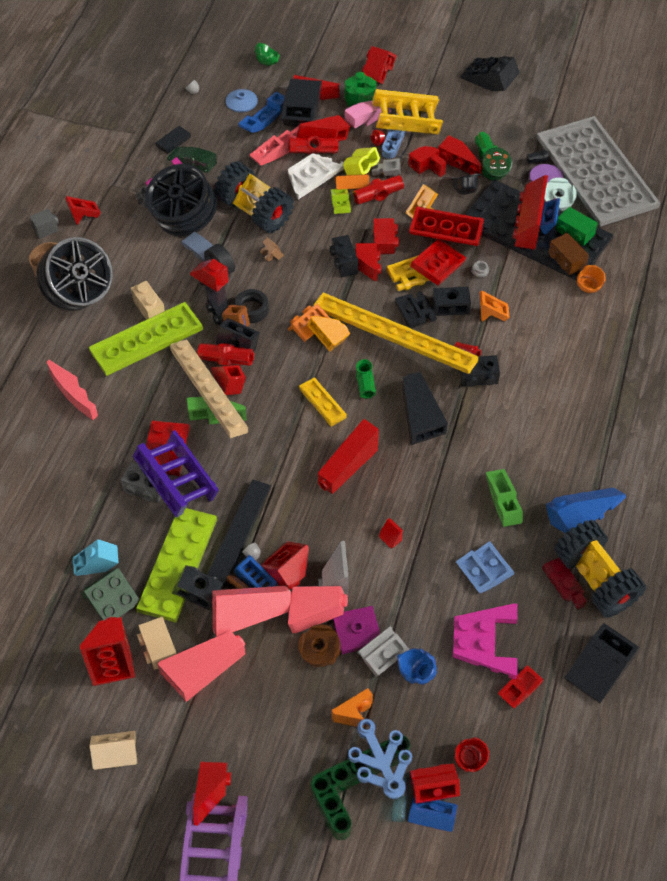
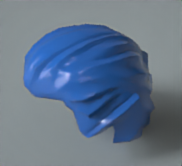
[397,648,437,685]

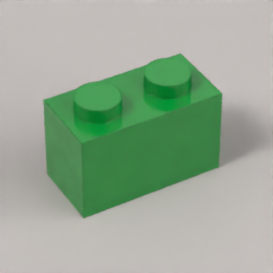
[555,207,598,246]

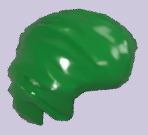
[255,43,280,66]

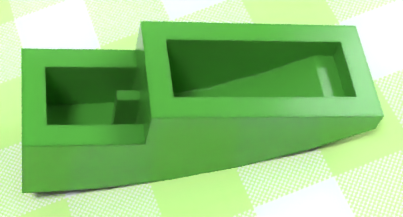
[187,397,247,425]
[486,469,523,527]

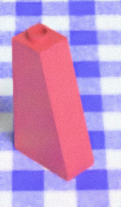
[212,586,292,637]
[158,631,245,702]

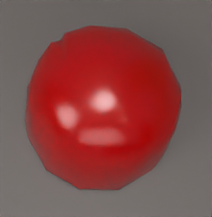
[454,737,489,772]

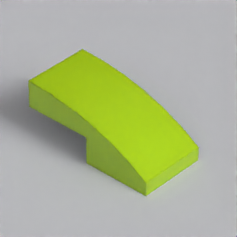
[331,189,351,214]

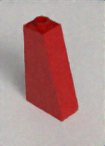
[318,419,379,494]

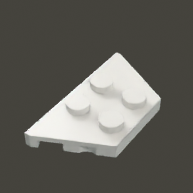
[288,153,344,199]

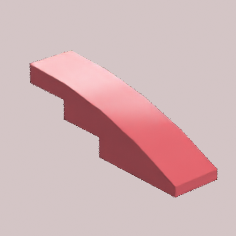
[250,126,299,165]
[47,360,98,420]

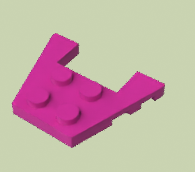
[453,603,517,679]

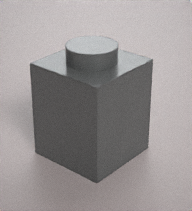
[30,209,59,239]

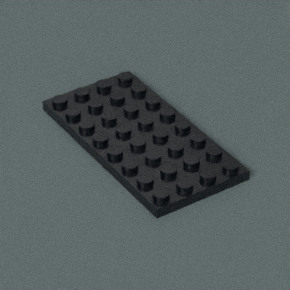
[465,179,614,281]

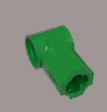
[474,132,497,159]
[356,359,376,399]

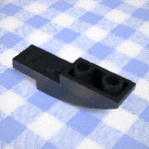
[199,281,228,326]

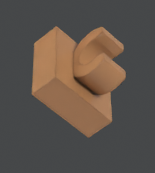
[260,237,284,262]

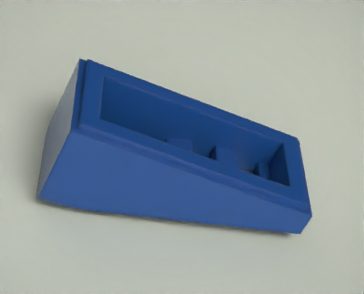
[234,555,278,588]

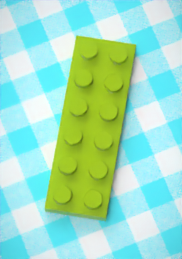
[89,302,203,376]
[136,508,217,623]

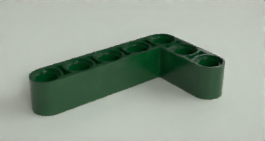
[311,735,410,840]

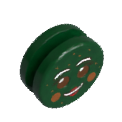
[480,147,512,181]

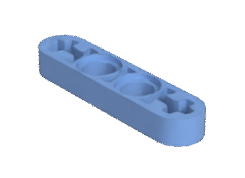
[382,110,410,159]

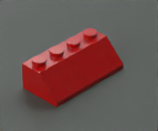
[513,175,548,249]
[409,206,484,246]
[80,617,136,686]

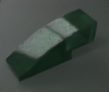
[167,147,217,173]

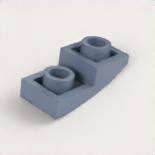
[181,232,213,261]

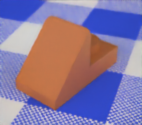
[479,291,510,322]
[332,688,373,728]

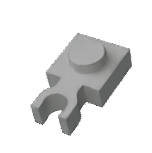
[372,158,401,176]

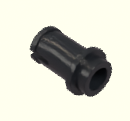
[526,149,549,164]

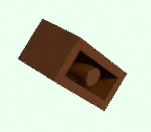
[548,233,589,275]

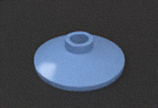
[226,89,257,112]

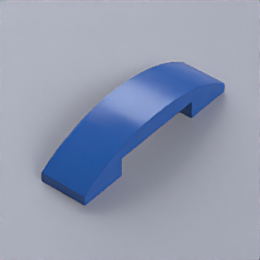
[238,92,285,132]

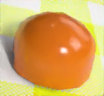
[576,265,606,294]

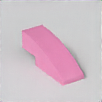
[345,101,391,128]

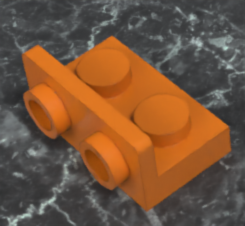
[288,303,330,342]

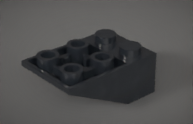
[460,56,520,91]
[281,78,322,127]
[564,623,640,704]

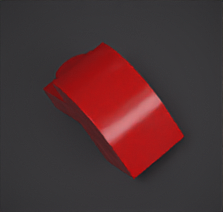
[408,146,446,177]

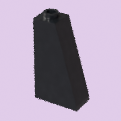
[402,372,448,445]

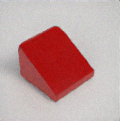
[379,518,403,549]

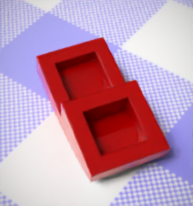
[498,665,544,709]

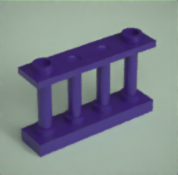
[132,430,219,517]

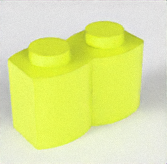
[343,147,380,175]

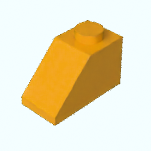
[306,316,350,352]

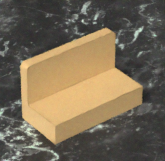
[90,731,137,770]

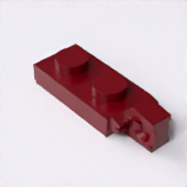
[542,557,587,610]

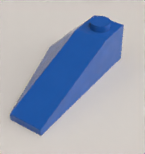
[546,488,626,533]

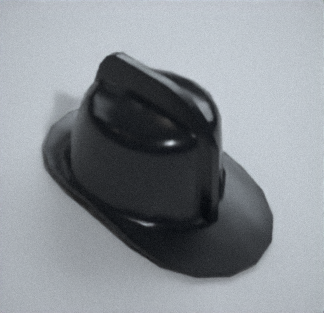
[442,174,481,195]

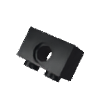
[432,286,471,316]
[216,318,260,352]
[172,565,223,610]

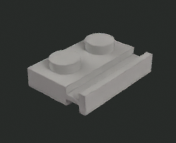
[357,626,409,677]

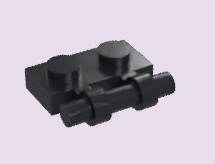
[395,291,437,328]

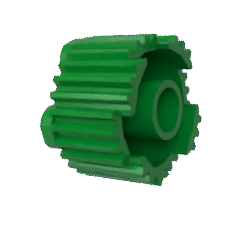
[344,72,376,108]

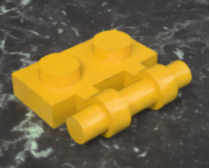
[386,256,430,291]

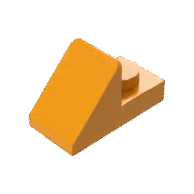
[405,184,438,219]

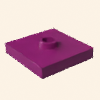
[333,606,380,654]

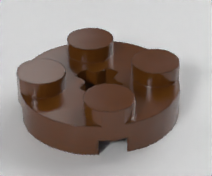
[298,624,341,667]

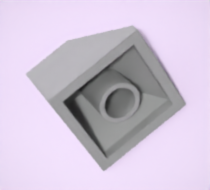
[318,541,349,597]

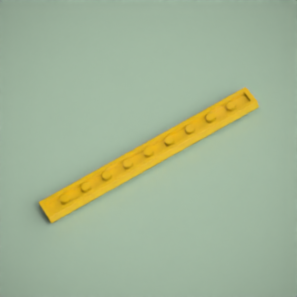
[313,293,478,374]

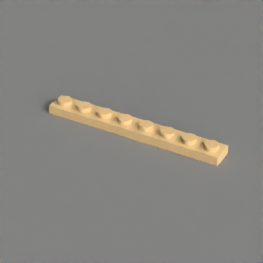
[170,340,248,438]

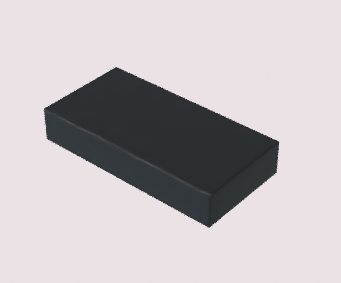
[156,126,191,154]

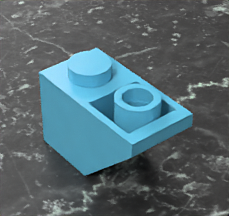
[73,539,119,576]

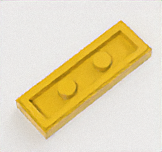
[299,377,347,427]

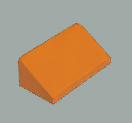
[334,174,369,190]

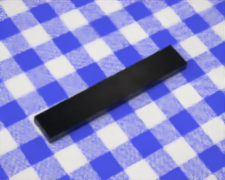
[207,479,271,586]

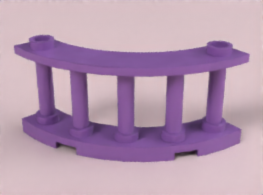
[180,793,248,881]

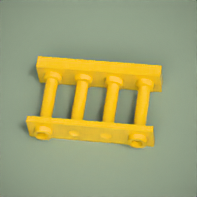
[372,89,443,135]

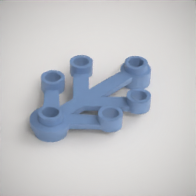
[348,719,412,799]

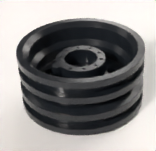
[145,164,217,236]
[36,237,113,311]

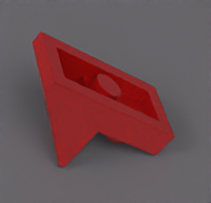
[65,196,101,225]

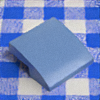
[456,541,514,593]

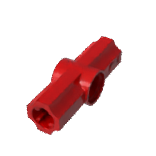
[288,136,339,155]
[353,175,404,204]
[197,343,254,366]

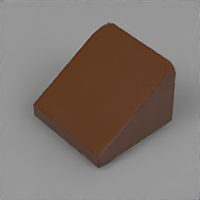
[226,575,251,589]

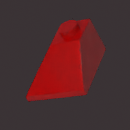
[261,541,309,590]

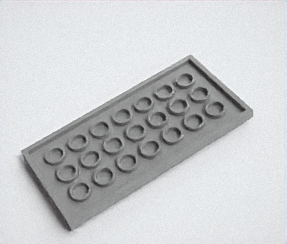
[537,116,660,227]

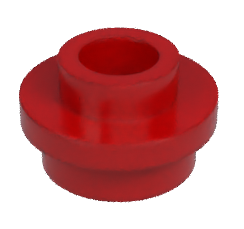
[371,130,385,146]

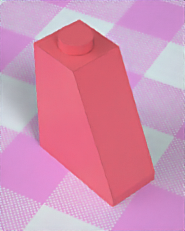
[288,586,348,634]

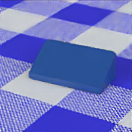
[540,198,560,235]
[408,796,457,832]

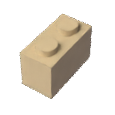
[131,281,165,320]
[137,617,176,670]

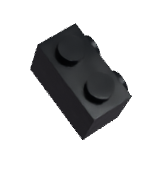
[329,235,358,277]
[459,355,500,387]

